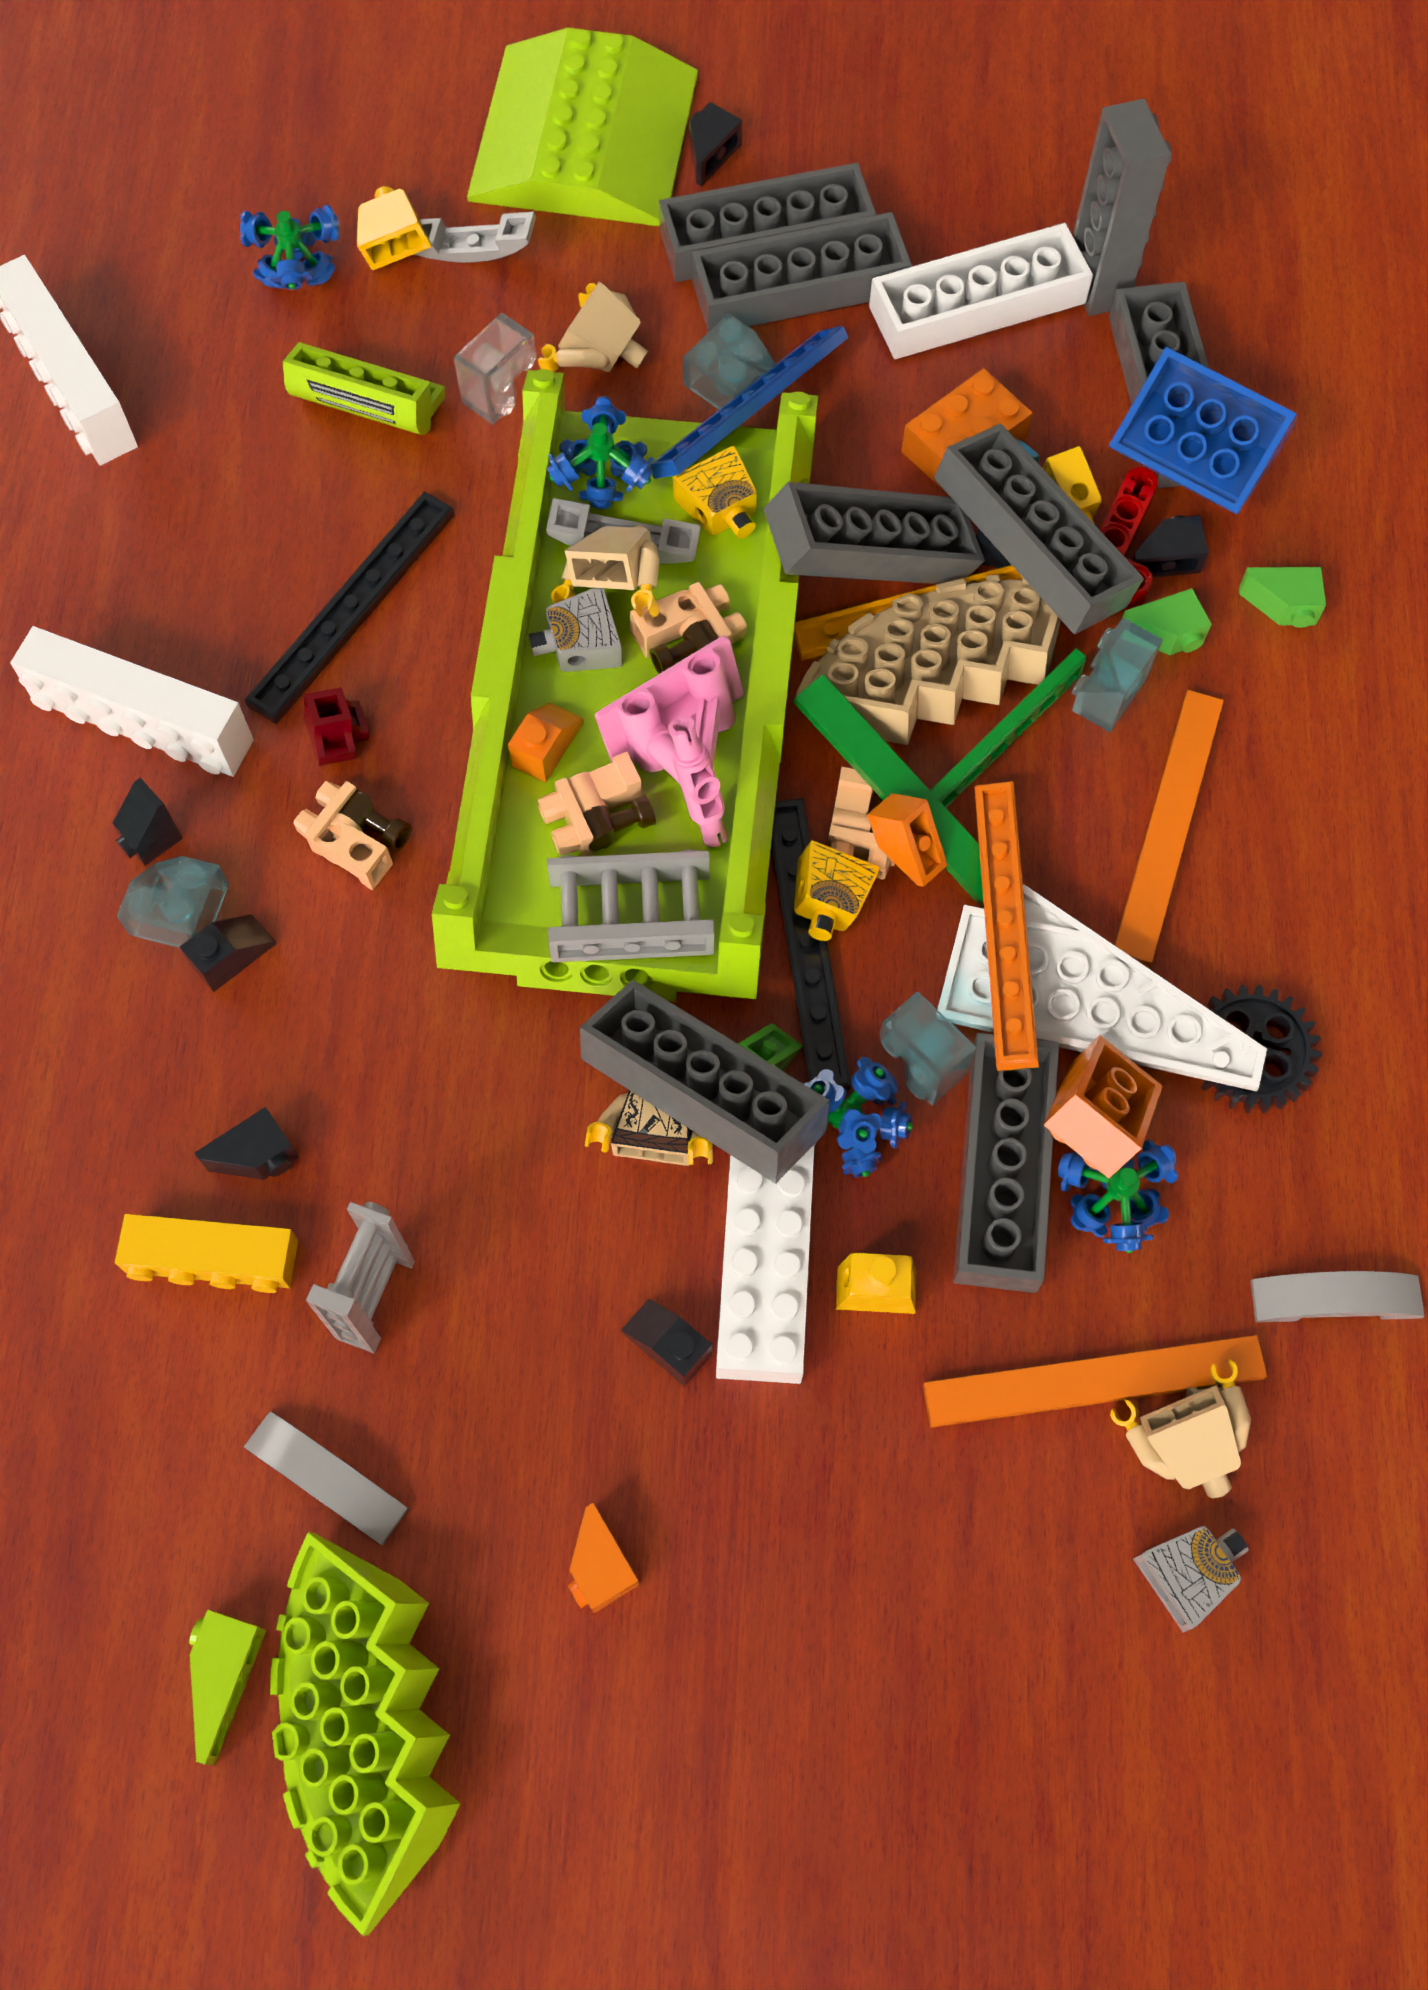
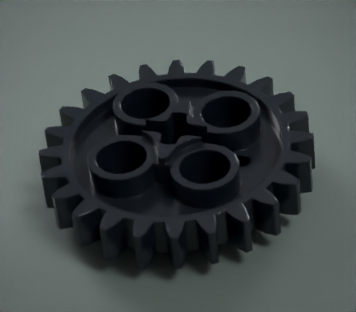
[1201,985,1322,1114]

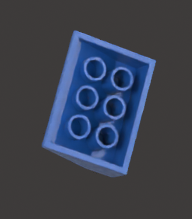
[1109,347,1297,515]

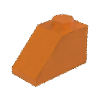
[508,703,584,783]
[867,793,948,887]
[568,1503,639,1613]

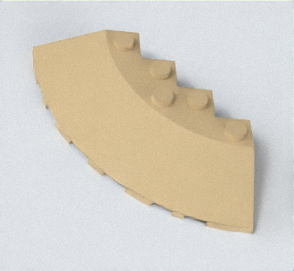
[796,575,1061,745]

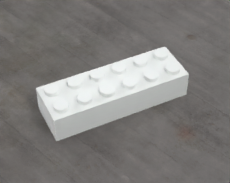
[869,223,1093,360]
[0,255,138,466]
[10,626,254,777]
[716,1145,814,1384]

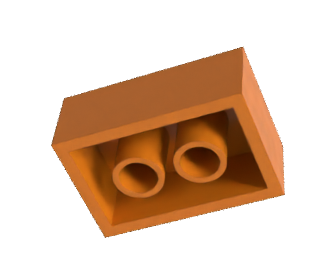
[901,368,1033,497]
[1044,1035,1163,1178]

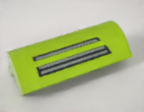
[283,342,445,435]

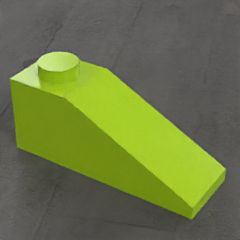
[189,1610,266,1765]

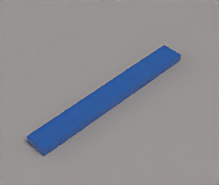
[649,326,848,479]

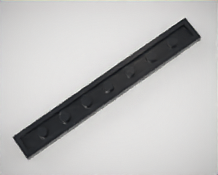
[244,491,454,725]
[771,798,851,1090]

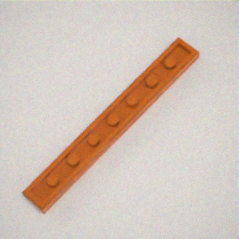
[1114,690,1224,968]
[974,781,1039,1071]
[923,1335,1267,1428]

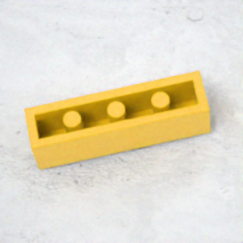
[115,1214,299,1293]

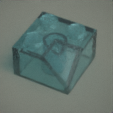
[683,313,776,409]
[1072,618,1163,733]
[116,856,229,947]
[879,991,976,1106]

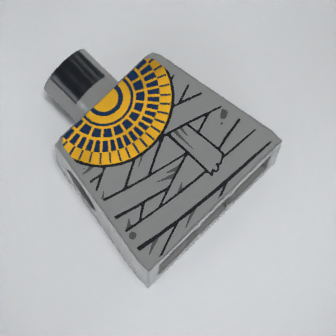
[528,588,622,672]
[1133,1526,1249,1632]

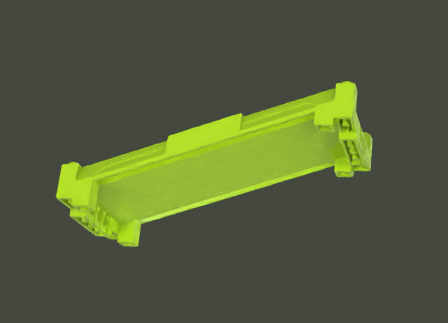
[432,369,818,1002]

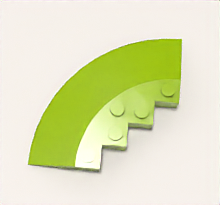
[270,1532,461,1936]

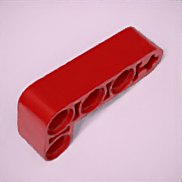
[1100,467,1158,611]

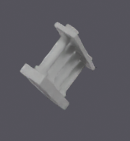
[547,849,714,962]
[306,1201,415,1354]

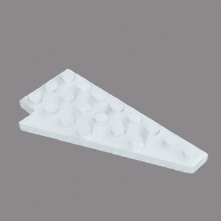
[936,884,1267,1091]

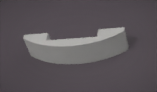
[414,212,536,262]
[546,498,701,564]
[1250,1271,1425,1322]
[244,1411,408,1546]

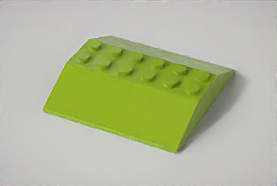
[467,28,698,226]

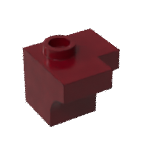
[304,687,370,766]

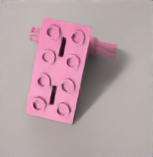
[595,635,744,847]

